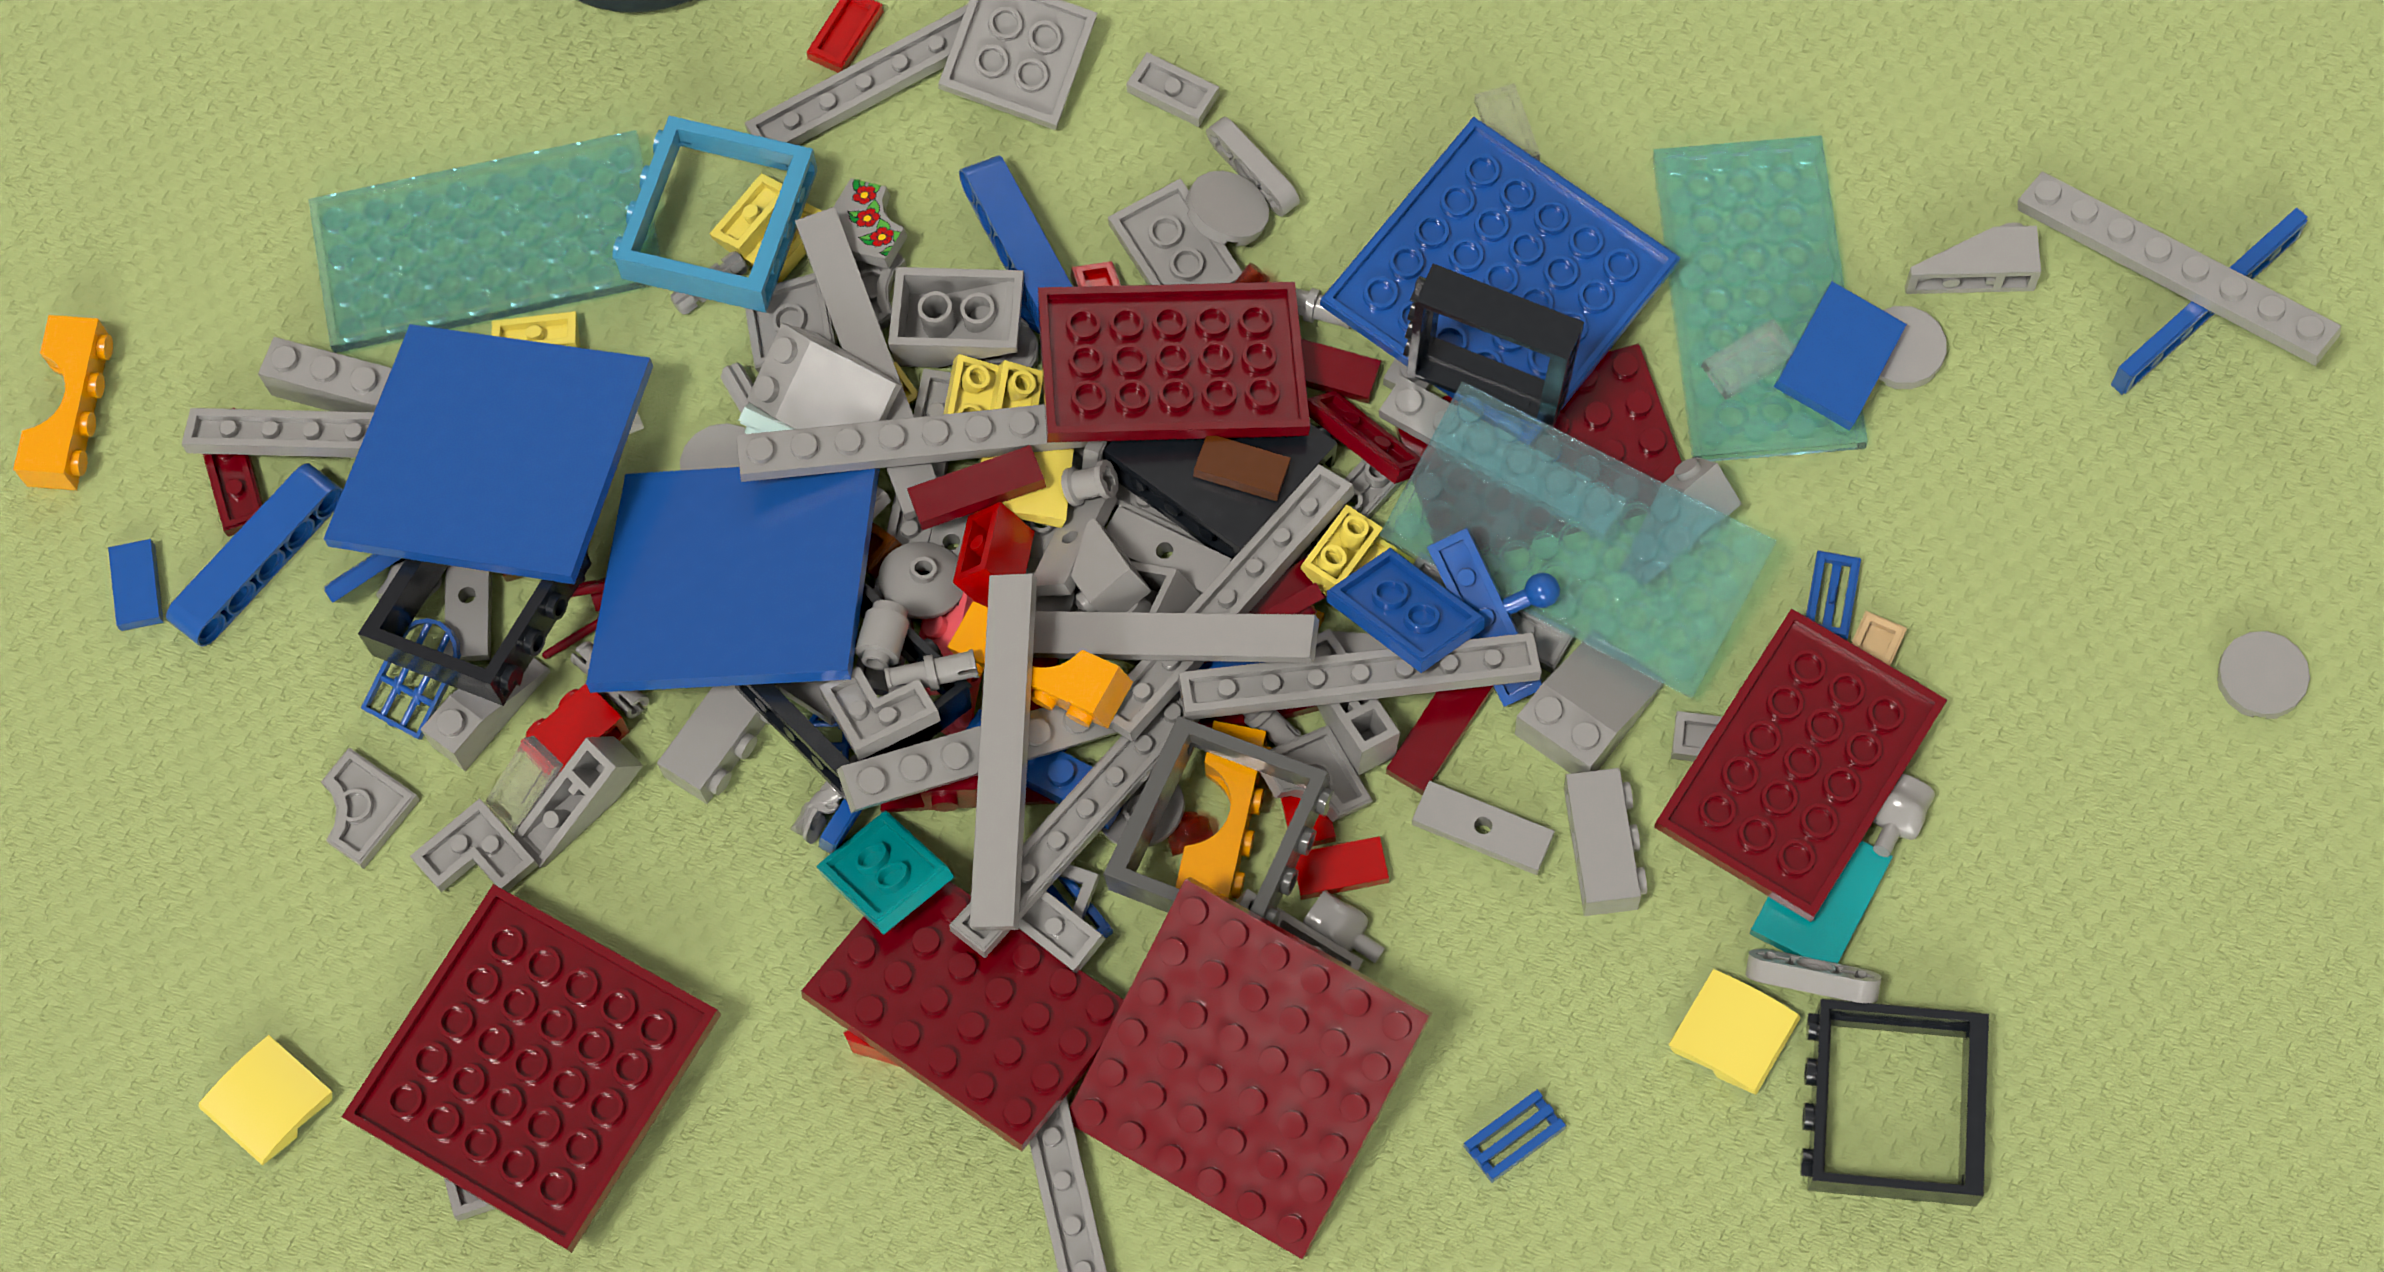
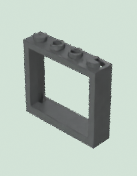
[1103,716,1334,925]

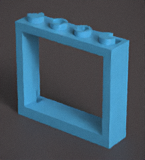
[612,115,818,313]

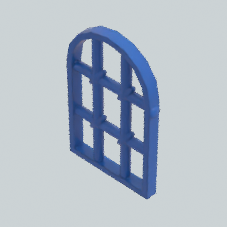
[361,618,461,740]

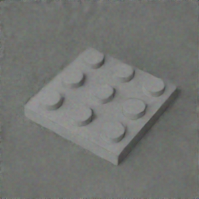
[938,0,1097,130]

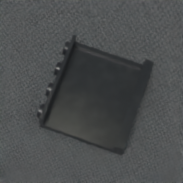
[1103,423,1338,560]

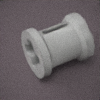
[1061,460,1118,506]

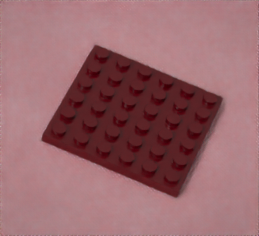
[1069,877,1433,1259]
[341,884,722,1253]

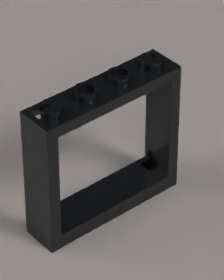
[1403,263,1584,431]
[358,553,592,706]
[735,582,972,801]
[1800,999,1989,1207]

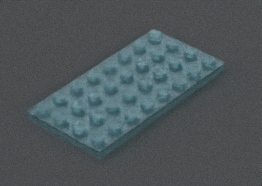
[308,130,661,353]
[1652,135,1868,461]
[1379,382,1777,700]

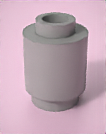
[855,600,909,670]

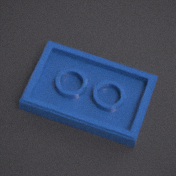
[1774,281,1907,430]
[1327,548,1485,673]

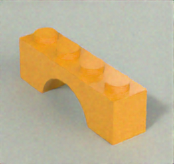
[13,315,113,491]
[947,601,1133,729]
[1175,721,1273,900]

